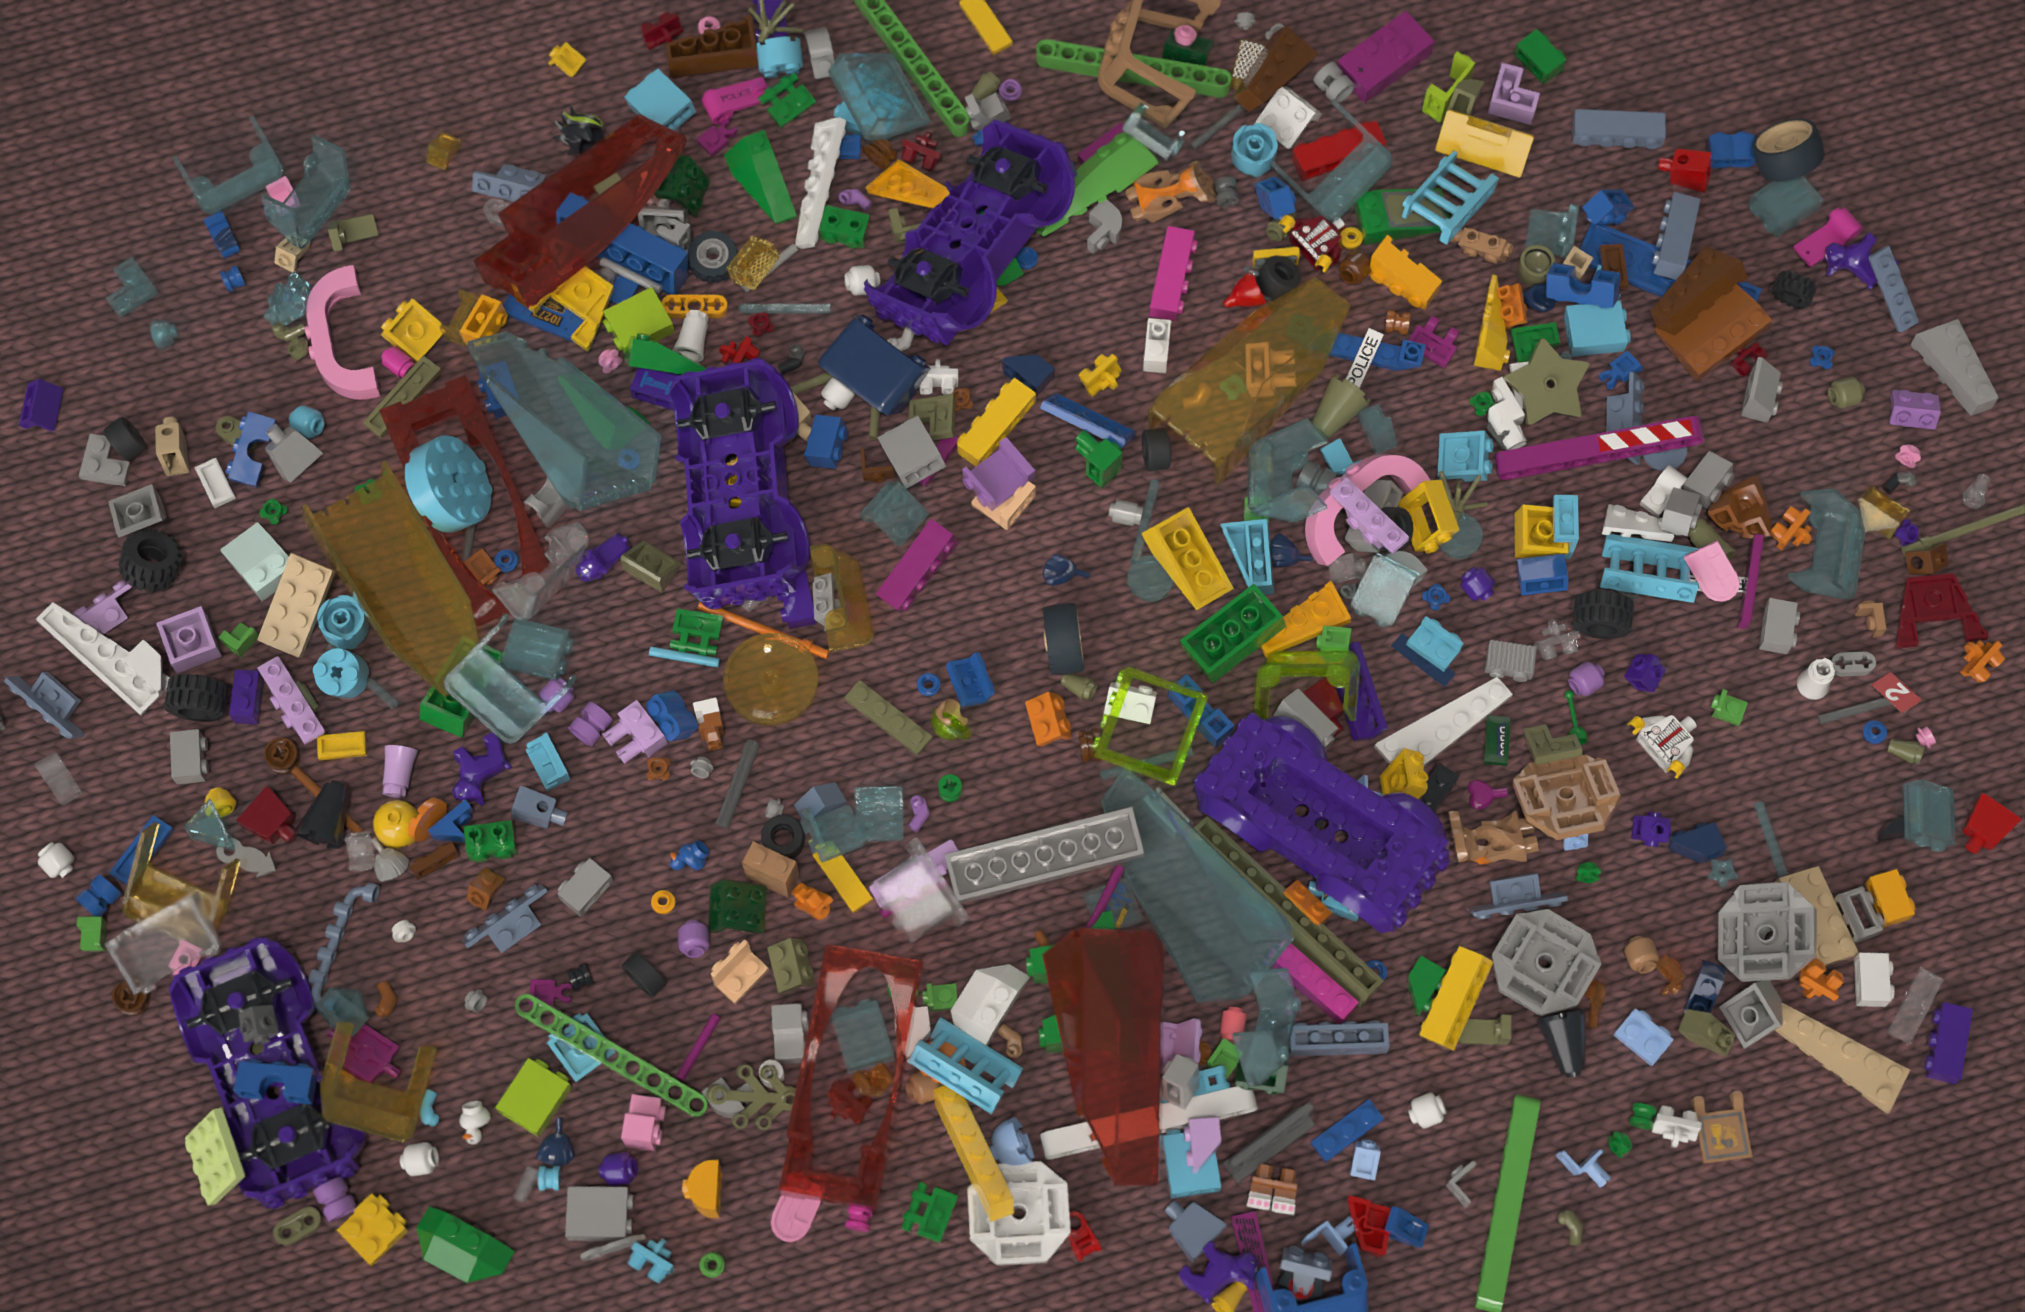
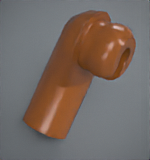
[375,981,397,1018]

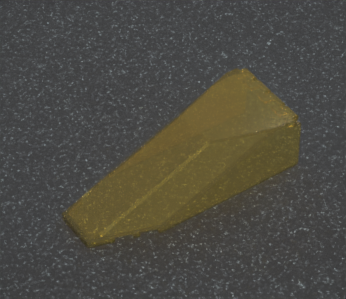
[1148,277,1350,486]
[302,460,486,697]

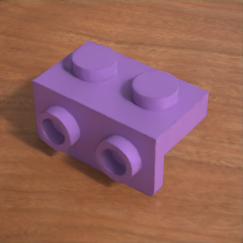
[1889,390,1941,430]

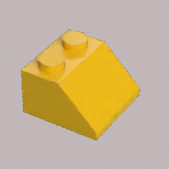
[1514,505,1568,558]

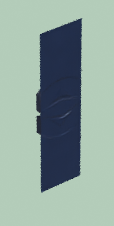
[1391,633,1456,687]

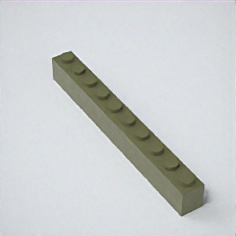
[1185,816,1384,1008]

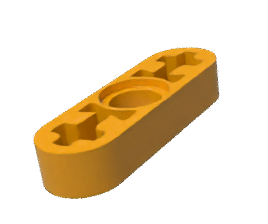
[661,295,728,318]

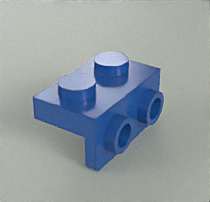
[946,652,995,708]

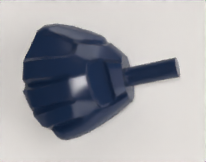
[1523,284,1556,312]
[1271,533,1313,567]
[1043,554,1090,586]
[537,1118,575,1166]

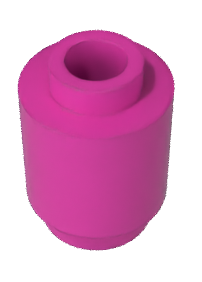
[381,346,415,378]

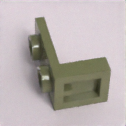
[888,208,921,243]
[328,213,378,251]
[1459,1015,1511,1046]

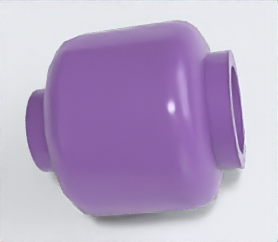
[1568,661,1605,696]
[539,677,574,713]
[677,920,710,958]

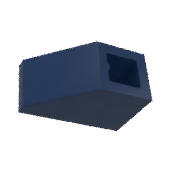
[1002,355,1055,396]
[1668,822,1727,863]
[1684,959,1726,1013]

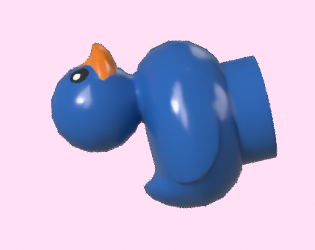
[669,840,710,871]

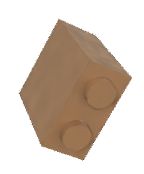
[742,842,800,898]

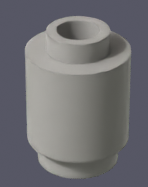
[1108,499,1143,526]

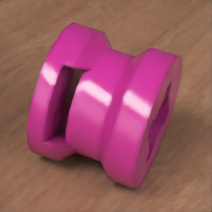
[845,1206,873,1232]

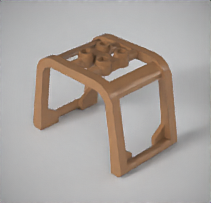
[1098,0,1221,128]

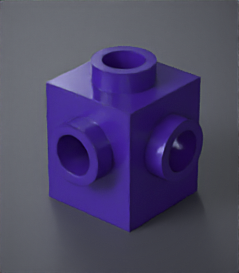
[1624,653,1667,693]
[1631,812,1672,847]

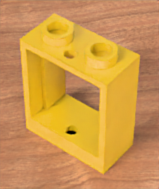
[1398,480,1460,554]

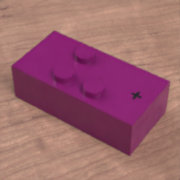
[1337,11,1435,104]

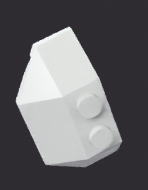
[951,964,1030,1046]

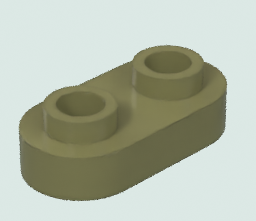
[216,416,259,453]
[273,1207,322,1246]

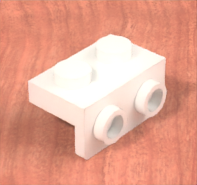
[1104,680,1157,724]

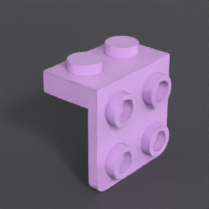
[1148,1018,1202,1072]

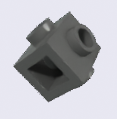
[239,1005,279,1045]

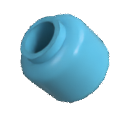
[289,406,325,439]

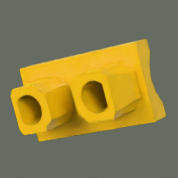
[1079,354,1122,397]

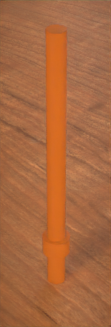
[697,602,830,659]

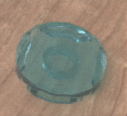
[1437,514,1483,559]
[1127,556,1174,602]

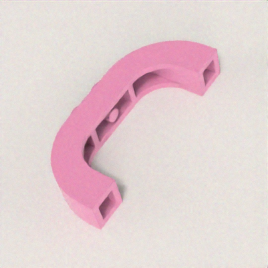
[305,265,381,400]
[1305,454,1430,566]

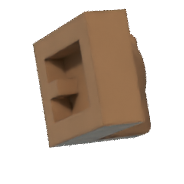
[1855,601,1886,638]

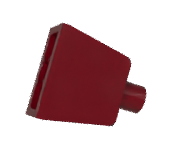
[1302,676,1344,737]
[236,786,297,844]

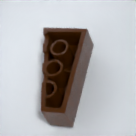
[665,15,758,78]
[1233,25,1318,111]
[1651,246,1748,336]

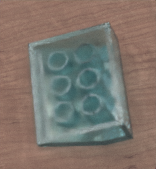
[828,53,930,140]

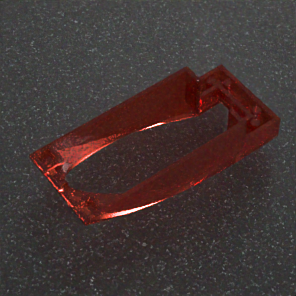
[473,114,687,308]
[379,375,560,629]
[778,944,923,1213]

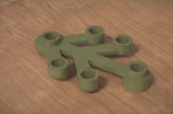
[706,1064,800,1130]

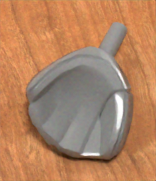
[371,837,409,882]

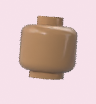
[1624,936,1660,974]
[905,1071,944,1104]

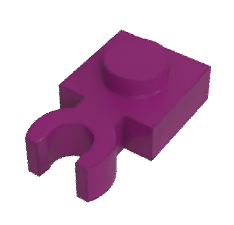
[697,119,738,157]
[529,979,573,1006]

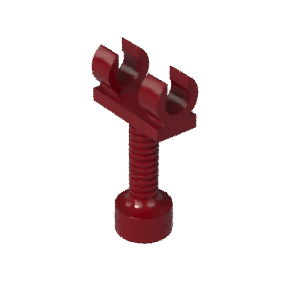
[1731,342,1768,377]

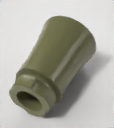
[1688,519,1736,561]

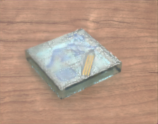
[1081,877,1144,933]

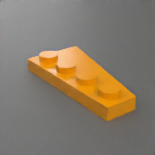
[865,159,950,208]
[1261,581,1351,657]

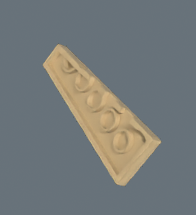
[1775,1003,1910,1114]

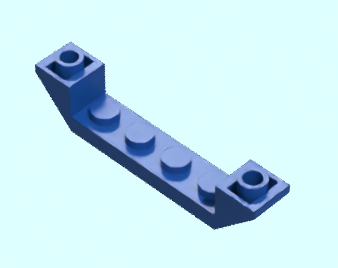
[1286,314,1426,371]

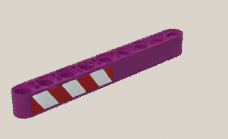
[1495,416,1705,480]

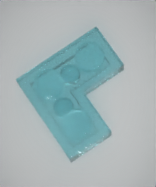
[106,257,158,318]

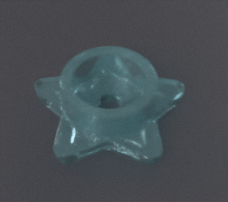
[1707,859,1739,888]

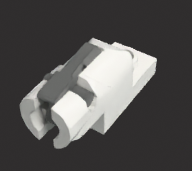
[1486,377,1527,451]

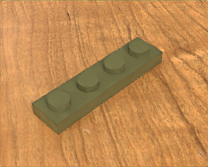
[363,356,442,439]
[844,680,933,757]

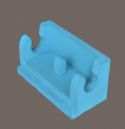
[525,733,570,791]

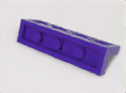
[1326,642,1388,741]

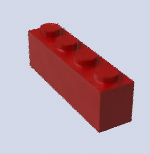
[1292,120,1387,181]

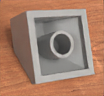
[1719,980,1783,1049]

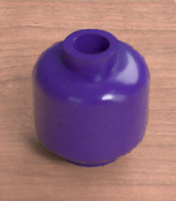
[1460,566,1495,601]
[599,1152,638,1186]

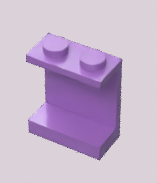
[962,437,1035,511]

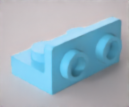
[1406,616,1464,672]

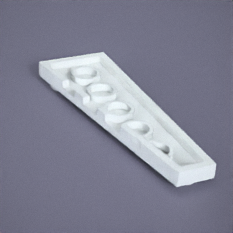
[795,117,846,249]
[36,603,170,716]
[1374,677,1513,766]

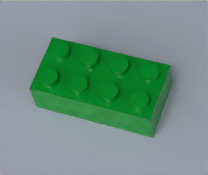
[1180,584,1286,684]

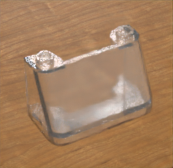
[492,522,589,621]
[105,891,222,995]

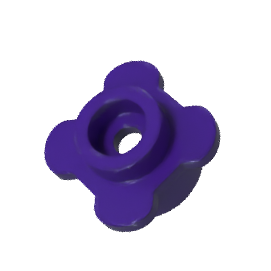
[1895,519,1919,546]

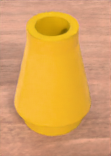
[1212,1282,1247,1312]

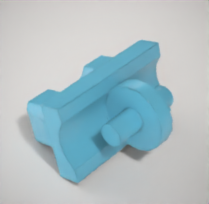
[628,1239,675,1284]

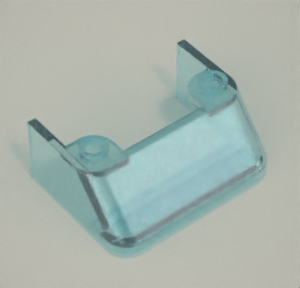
[172,116,283,215]
[262,135,350,249]
[1248,418,1328,522]
[1788,488,1866,599]
[1233,968,1301,1087]

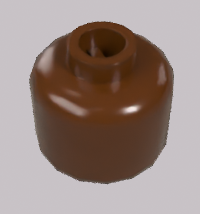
[1339,251,1371,285]

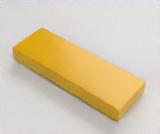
[959,0,1012,55]
[813,842,873,914]

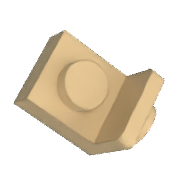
[274,233,310,272]

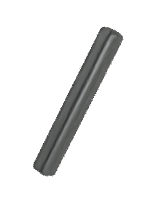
[716,739,759,829]

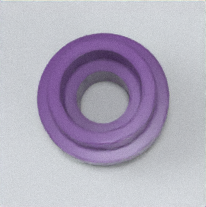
[999,79,1022,101]

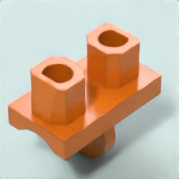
[1497,283,1527,329]
[1770,506,1812,551]
[1960,640,2005,683]
[791,882,834,920]
[1799,958,1844,1001]

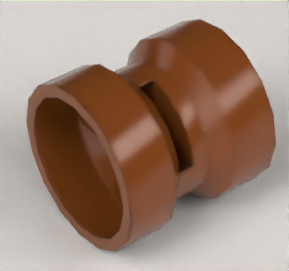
[1384,310,1410,335]

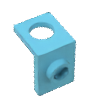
[1320,438,1361,475]

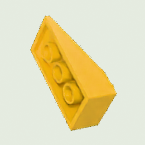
[1141,507,1234,610]

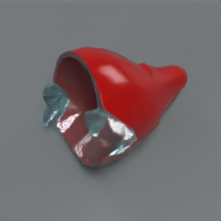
[1223,266,1272,308]

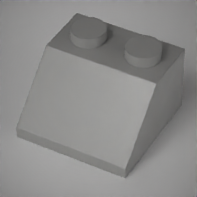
[638,206,689,236]
[1741,357,1783,423]
[108,484,167,538]

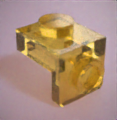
[426,132,461,170]

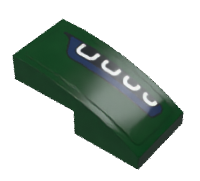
[1484,715,1510,766]

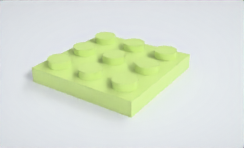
[185,1108,245,1206]

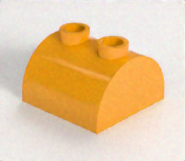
[682,1160,722,1219]

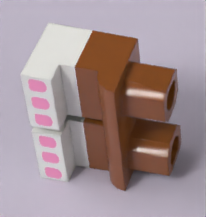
[693,698,725,751]
[1246,1164,1298,1215]

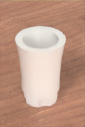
[673,310,709,362]
[1797,658,1835,700]

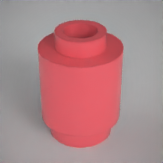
[1220,1007,1247,1044]

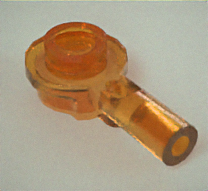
[1585,979,1605,1028]

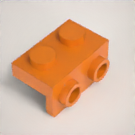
[1025,691,1072,747]
[1283,880,1333,925]

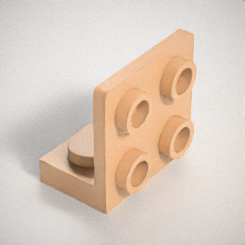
[972,481,1036,531]
[711,940,769,1005]

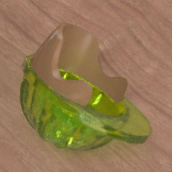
[931,698,972,741]

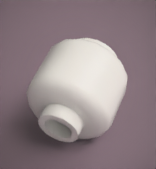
[845,265,880,296]
[821,377,856,410]
[38,842,74,878]
[1408,1092,1447,1129]
[400,1142,439,1176]

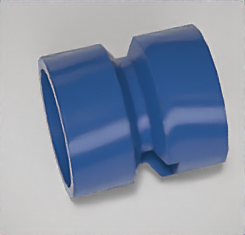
[75,874,122,917]

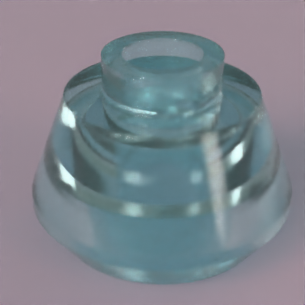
[150,319,178,350]

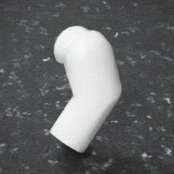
[887,327,915,351]

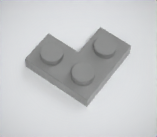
[79,434,131,486]

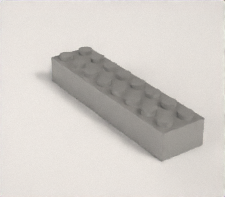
[945,807,1144,905]

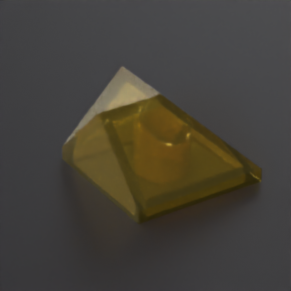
[1859,485,1910,539]

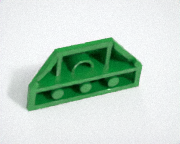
[416,1206,515,1283]

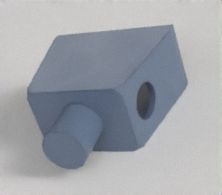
[511,786,568,829]
[1165,1201,1226,1263]

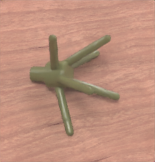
[749,0,803,44]
[1439,471,1488,525]

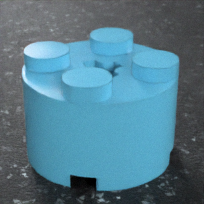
[756,37,803,78]
[1231,123,1278,177]
[317,595,369,649]
[313,648,369,699]

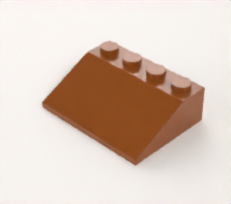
[1654,284,1772,382]

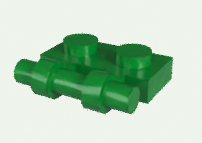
[758,72,816,129]
[670,609,724,656]
[901,1182,958,1244]

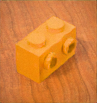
[460,294,508,352]
[1865,869,1915,928]

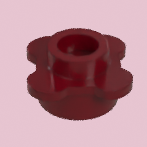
[748,312,774,337]

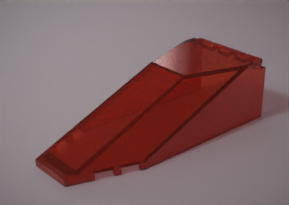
[1042,927,1164,1186]

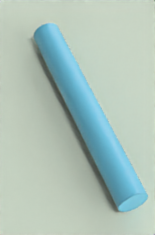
[649,646,720,668]

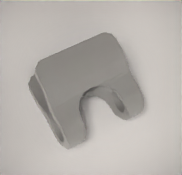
[524,467,577,528]

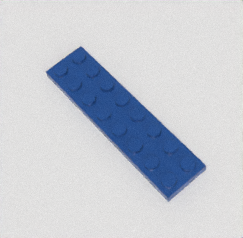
[1580,223,1762,302]

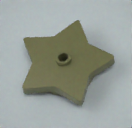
[1503,339,1589,425]

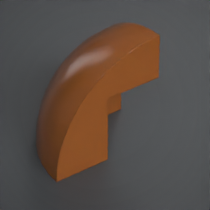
[1708,475,1771,538]

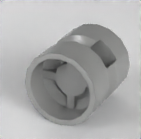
[1313,62,1355,105]

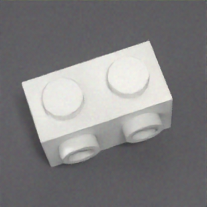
[1854,953,1894,1007]

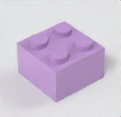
[156,606,222,673]

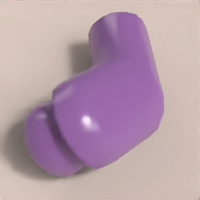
[838,189,873,211]
[908,795,930,832]

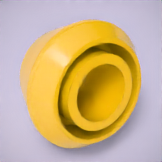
[204,787,237,818]

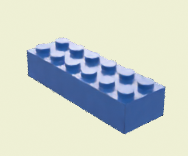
[556,192,688,295]

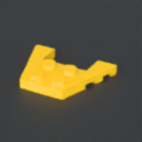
[518,261,614,352]

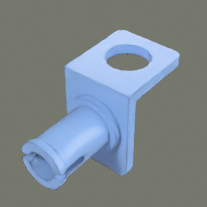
[1555,1149,1611,1188]
[1301,1216,1355,1256]

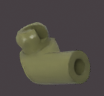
[272,322,306,342]
[1558,1210,1583,1246]

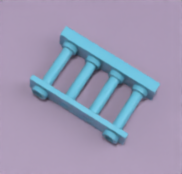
[1402,150,1499,245]
[1600,534,1700,603]
[908,1017,1023,1114]

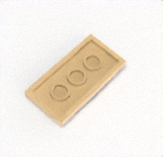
[257,553,336,658]
[1775,866,1859,966]

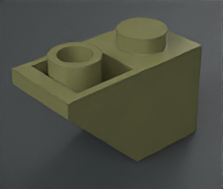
[1678,1009,1736,1057]

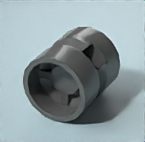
[1296,460,1338,497]

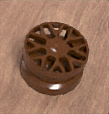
[862,134,897,169]
[1079,728,1102,763]
[263,737,300,775]
[112,978,150,1016]

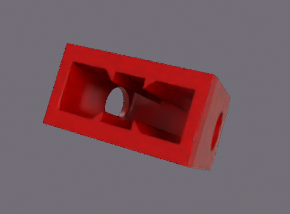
[1658,149,1712,193]
[1962,793,2022,854]

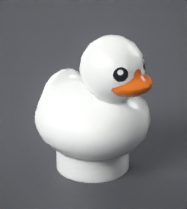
[460,1101,490,1144]

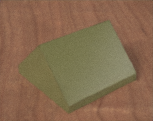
[620,540,682,593]

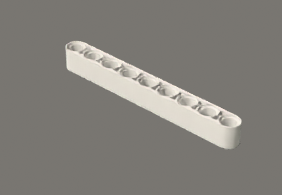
[1040,1086,1258,1160]

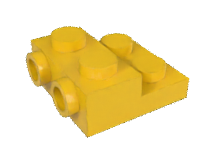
[381,298,448,363]
[1379,748,1428,799]
[337,1193,408,1267]

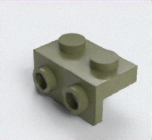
[767,938,815,994]

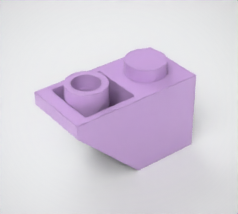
[1184,1117,1221,1173]

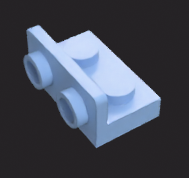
[1613,1009,1674,1066]

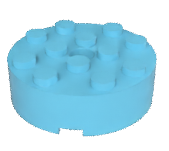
[405,436,492,533]

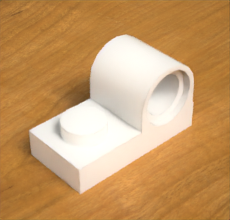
[1639,465,1688,518]

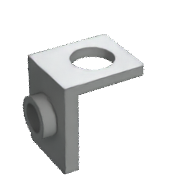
[1446,1160,1477,1208]

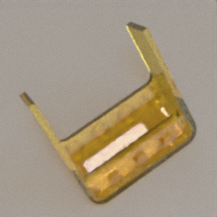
[122,822,240,948]
[320,1022,437,1142]

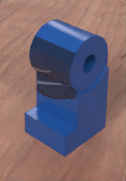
[203,211,240,259]

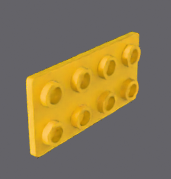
[1435,109,1534,177]

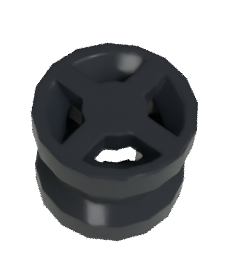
[566,963,594,992]

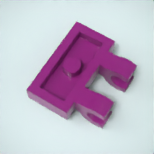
[1408,316,1460,369]

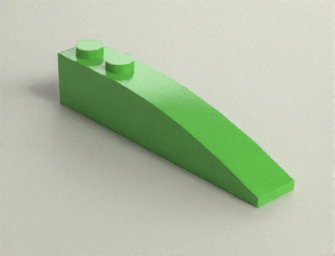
[1034,131,1158,236]

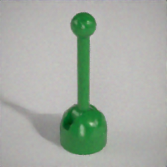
[1564,690,1588,745]

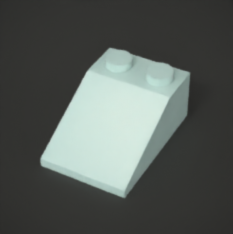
[220,522,289,601]

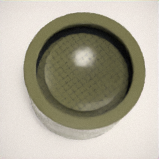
[1517,245,1555,286]

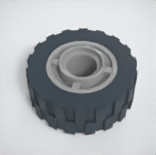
[688,230,738,284]

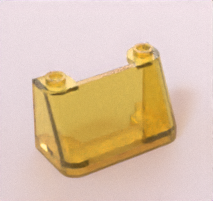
[809,544,874,652]

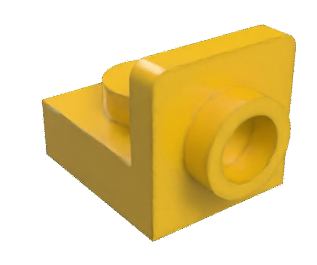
[548,42,586,78]

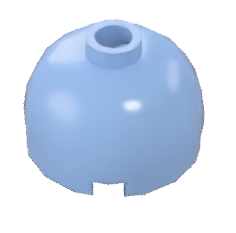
[989,1117,1034,1166]

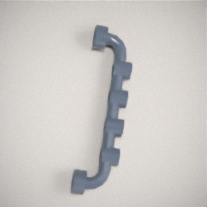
[309,882,380,1017]

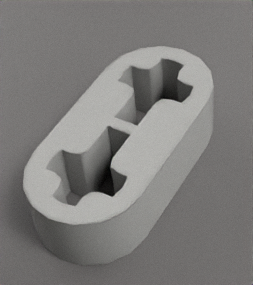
[1831,652,1876,677]

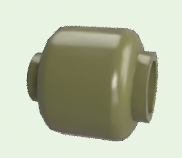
[1828,376,1865,409]

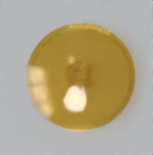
[723,633,819,726]

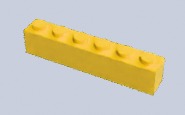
[934,1085,1014,1222]

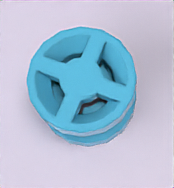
[538,1166,561,1191]

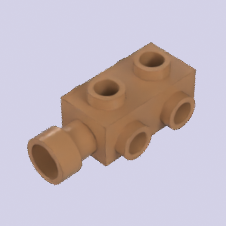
[1450,228,1514,264]

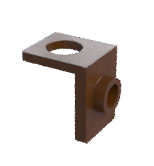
[860,447,895,483]
[1905,543,1949,574]

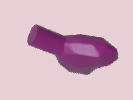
[1468,780,1508,810]

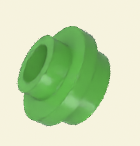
[700,1252,725,1278]

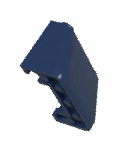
[818,314,931,415]

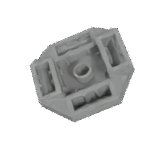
[1718,882,1817,982]
[1491,909,1601,1017]

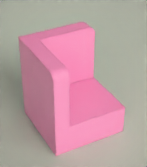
[266,176,301,216]

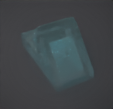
[1357,404,1398,455]

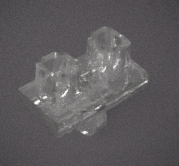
[1533,619,1580,660]

